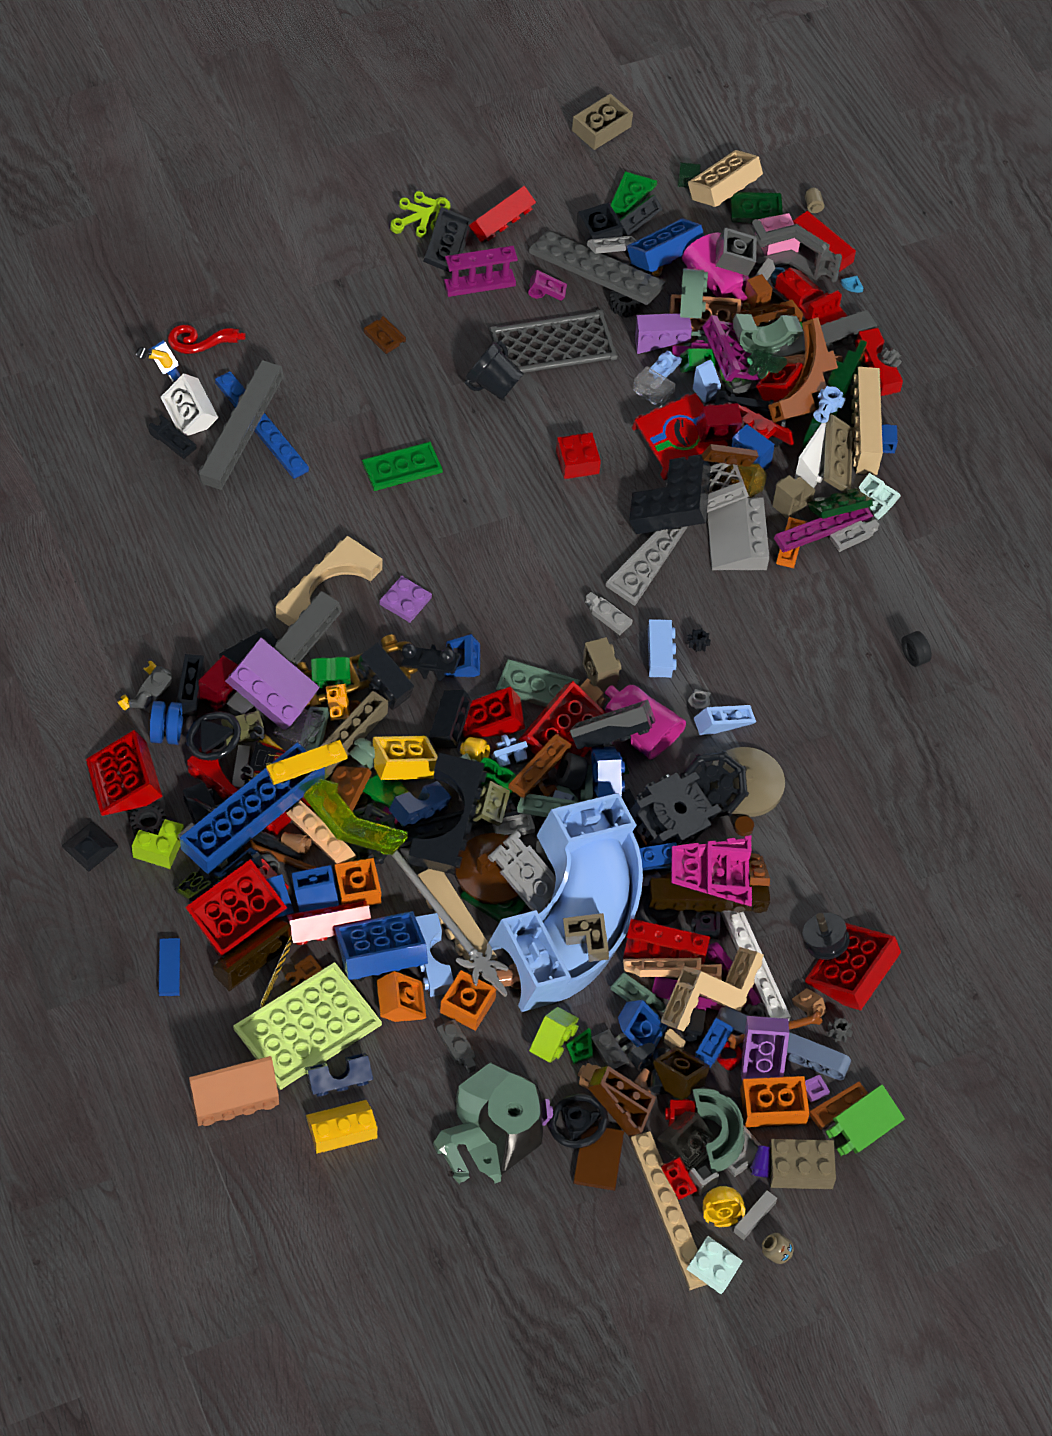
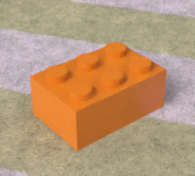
[740,1076,809,1127]

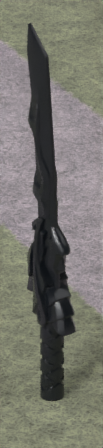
[187,798,302,860]

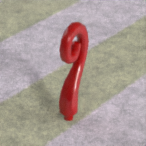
[168,325,246,354]

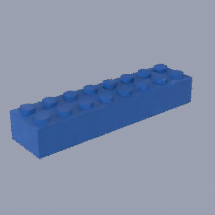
[180,742,325,874]

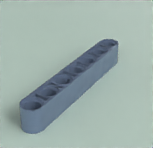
[716,1007,851,1080]

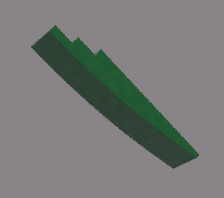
[801,340,867,454]

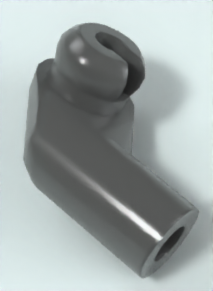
[260,853,280,872]

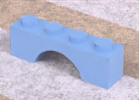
[416,913,454,997]

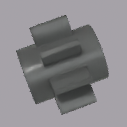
[880,347,902,367]
[828,1017,853,1043]

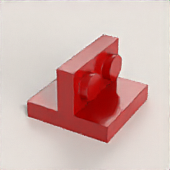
[799,290,848,325]

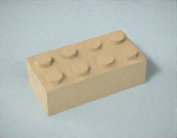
[688,150,763,207]

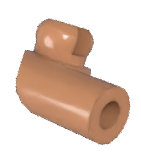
[634,1068,651,1093]

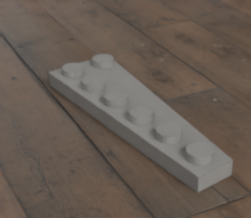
[606,526,688,606]

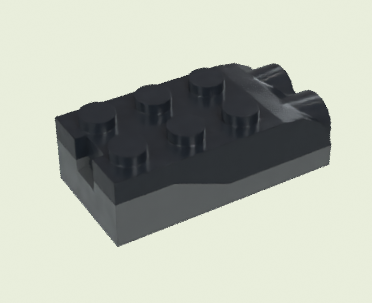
[570,699,656,749]

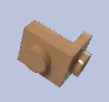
[792,988,827,1017]

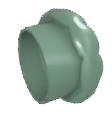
[349,738,375,769]

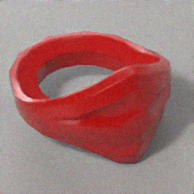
[717,1042,742,1071]

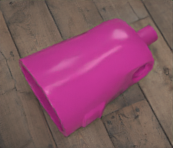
[682,232,750,303]
[605,685,686,760]

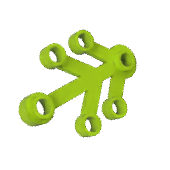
[390,191,451,238]

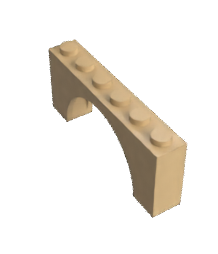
[275,536,382,626]

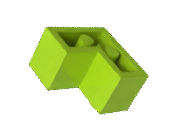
[132,819,184,869]
[529,1007,579,1063]

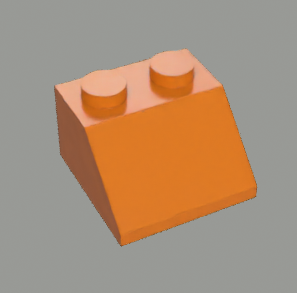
[377,971,426,1022]

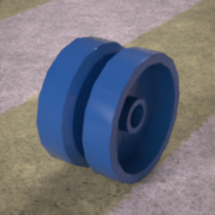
[150,701,183,745]

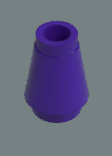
[750,1145,771,1178]

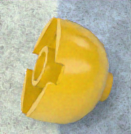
[702,1186,745,1227]

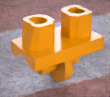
[326,684,350,721]

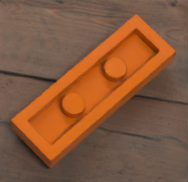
[776,517,807,568]

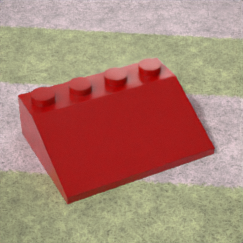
[519,681,606,770]
[86,730,162,816]
[185,859,287,958]
[805,923,901,1010]

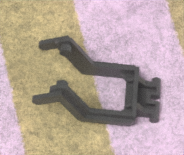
[752,219,842,282]

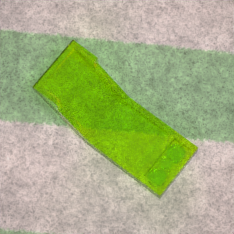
[304,778,408,855]

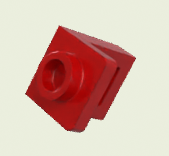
[665,1098,695,1127]

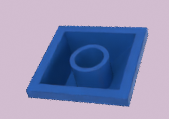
[618,1000,667,1058]

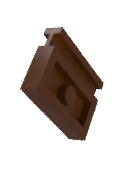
[364,316,406,354]

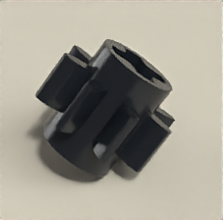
[687,628,711,652]

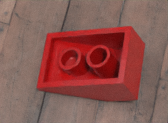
[463,686,525,739]

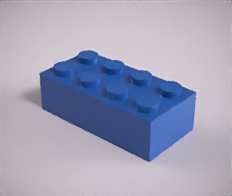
[627,218,704,272]

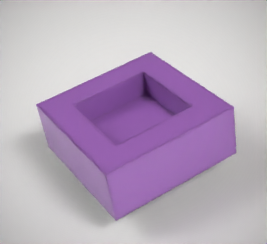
[805,1075,830,1103]

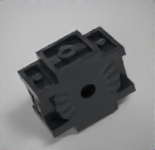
[627,772,722,847]

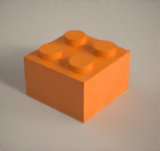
[334,858,381,906]
[440,970,496,1031]

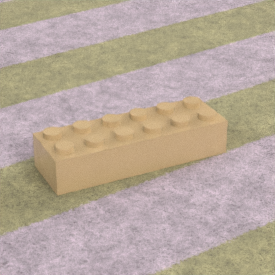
[850,367,883,475]

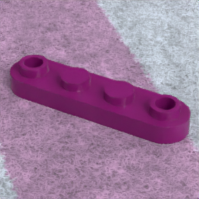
[706,942,760,1007]

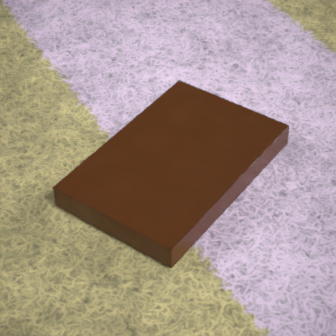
[574,1125,624,1191]

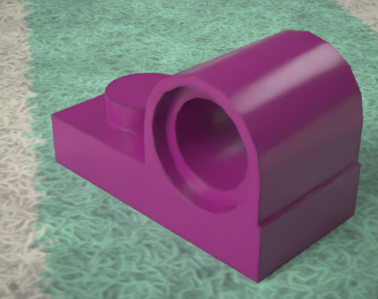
[528,270,567,301]

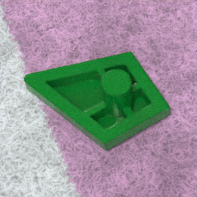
[566,1028,593,1064]

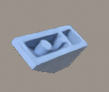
[694,705,756,735]

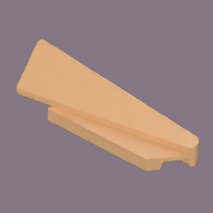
[623,958,722,980]

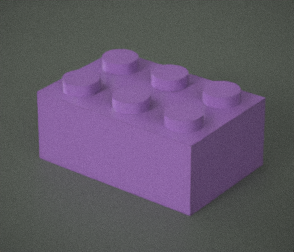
[741,1016,789,1081]

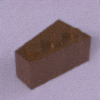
[588,1066,656,1137]

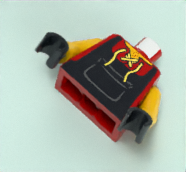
[240,725,286,781]

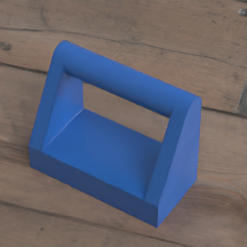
[446,634,480,677]

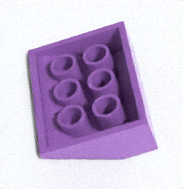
[225,638,320,731]

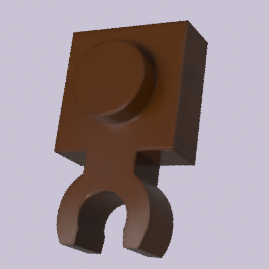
[285,954,322,989]

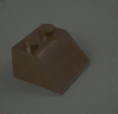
[653,1046,710,1100]

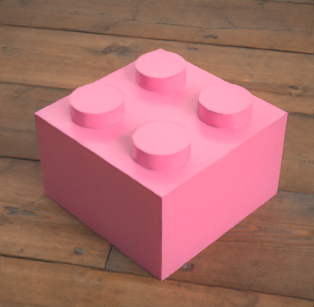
[755,213,800,256]

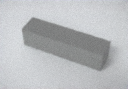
[232,745,251,789]
[733,1190,777,1240]

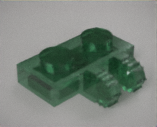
[747,349,787,379]

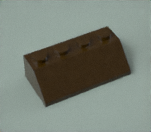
[213,919,292,992]

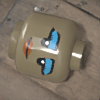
[762,1233,794,1264]

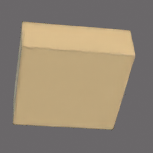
[664,1029,685,1050]

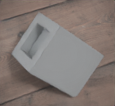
[689,1166,719,1195]

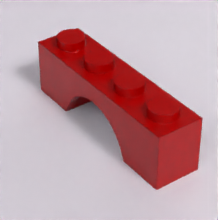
[855,328,903,396]

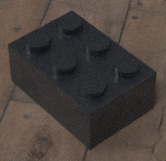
[356,642,414,711]

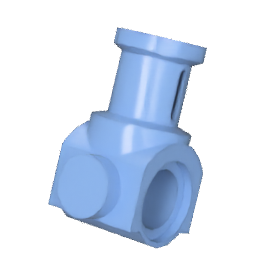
[813,386,845,423]

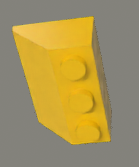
[373,736,438,780]
[306,1100,377,1154]

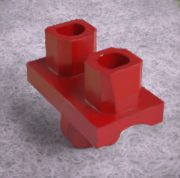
[661,1156,698,1200]

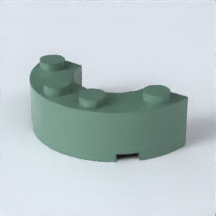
[680,268,708,318]
[733,314,804,355]
[693,1088,745,1174]

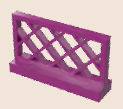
[702,315,764,381]

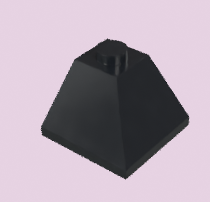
[62,821,118,872]

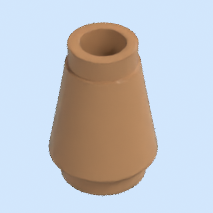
[281,832,312,854]

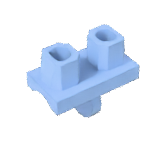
[649,350,682,383]
[491,734,528,768]

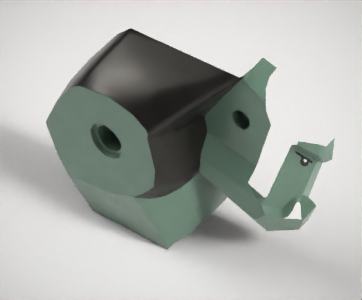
[433,1062,543,1185]

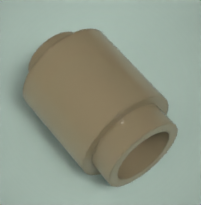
[805,188,824,213]

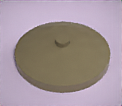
[709,747,785,817]

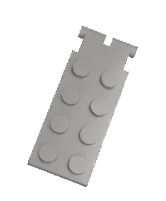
[488,830,556,914]

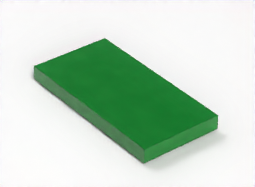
[362,442,443,491]

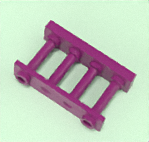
[444,246,518,297]

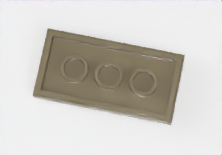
[824,414,854,493]

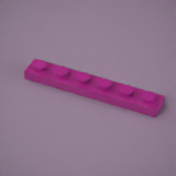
[774,507,873,553]

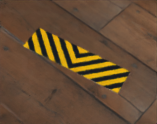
[261,936,291,1008]

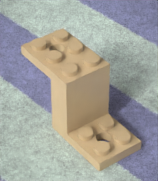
[660,947,764,1031]

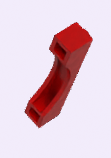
[187,747,292,836]

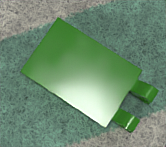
[825,1084,905,1156]

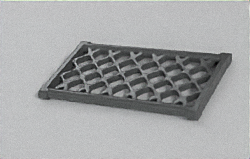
[489,310,618,373]

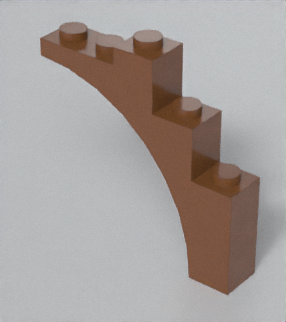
[768,318,838,423]

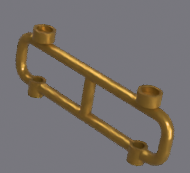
[296,634,418,707]

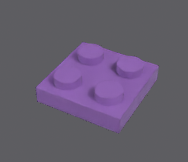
[380,576,432,623]

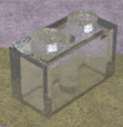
[633,366,676,408]

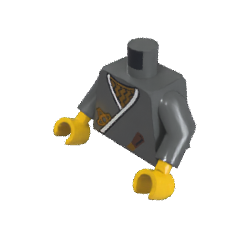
[117,661,172,713]

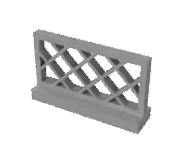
[666,463,749,512]

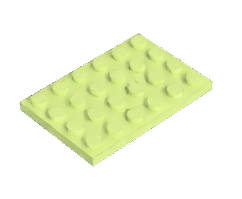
[233,962,382,1090]

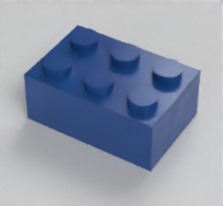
[591,746,625,798]

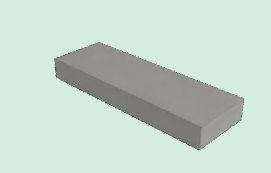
[587,236,637,254]

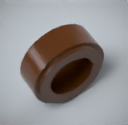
[734,816,754,836]

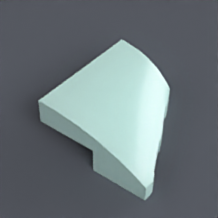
[859,473,901,520]

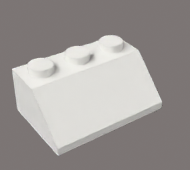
[161,373,218,436]
[795,423,826,488]

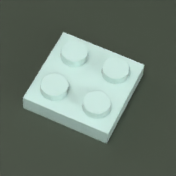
[686,1236,743,1294]

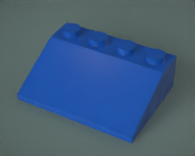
[334,911,428,980]

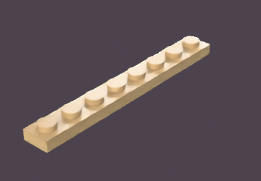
[630,1131,707,1290]

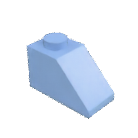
[693,360,721,403]

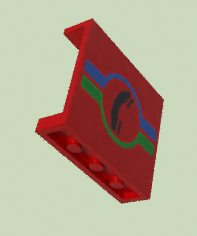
[632,393,728,480]

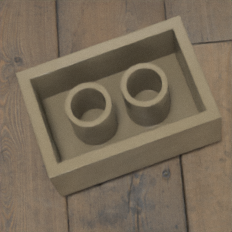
[572,94,633,150]
[769,1139,836,1189]

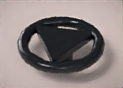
[186,711,241,761]
[549,1093,608,1148]

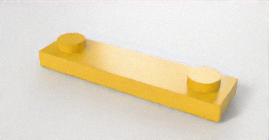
[266,740,347,785]

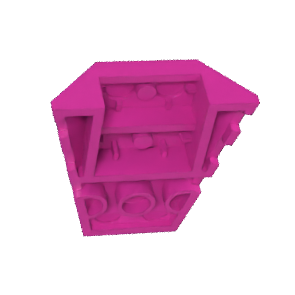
[671,836,752,906]

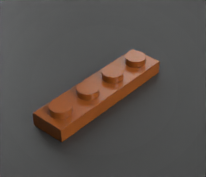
[509,734,571,799]

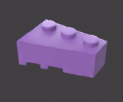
[635,313,692,354]

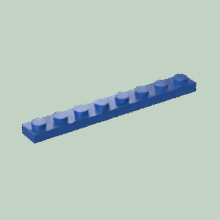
[215,371,309,479]

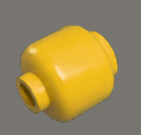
[460,737,490,762]

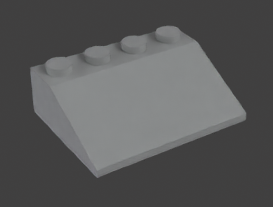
[707,498,769,570]

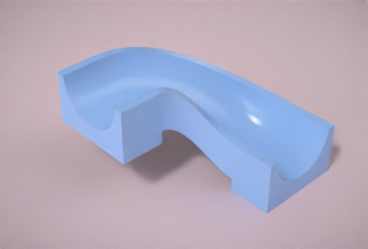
[488,793,643,1012]

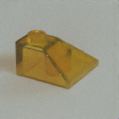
[719,464,767,498]

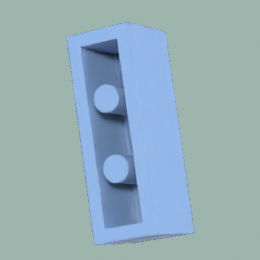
[648,619,676,678]

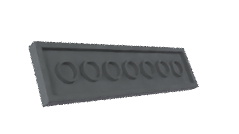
[529,230,666,305]

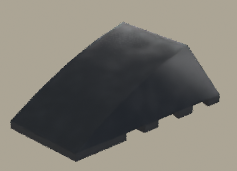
[174,848,263,902]

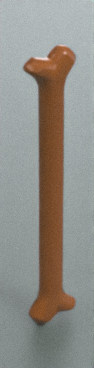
[243,839,334,872]
[728,1010,823,1049]

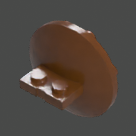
[455,833,520,905]

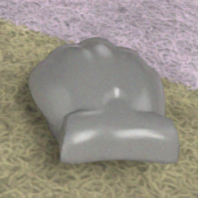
[688,689,711,710]

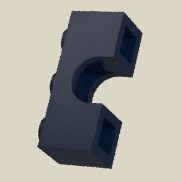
[389,781,452,826]
[305,1053,373,1096]

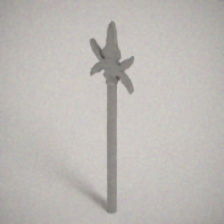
[391,849,508,997]

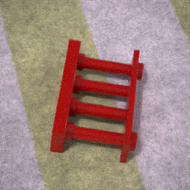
[623,919,710,965]

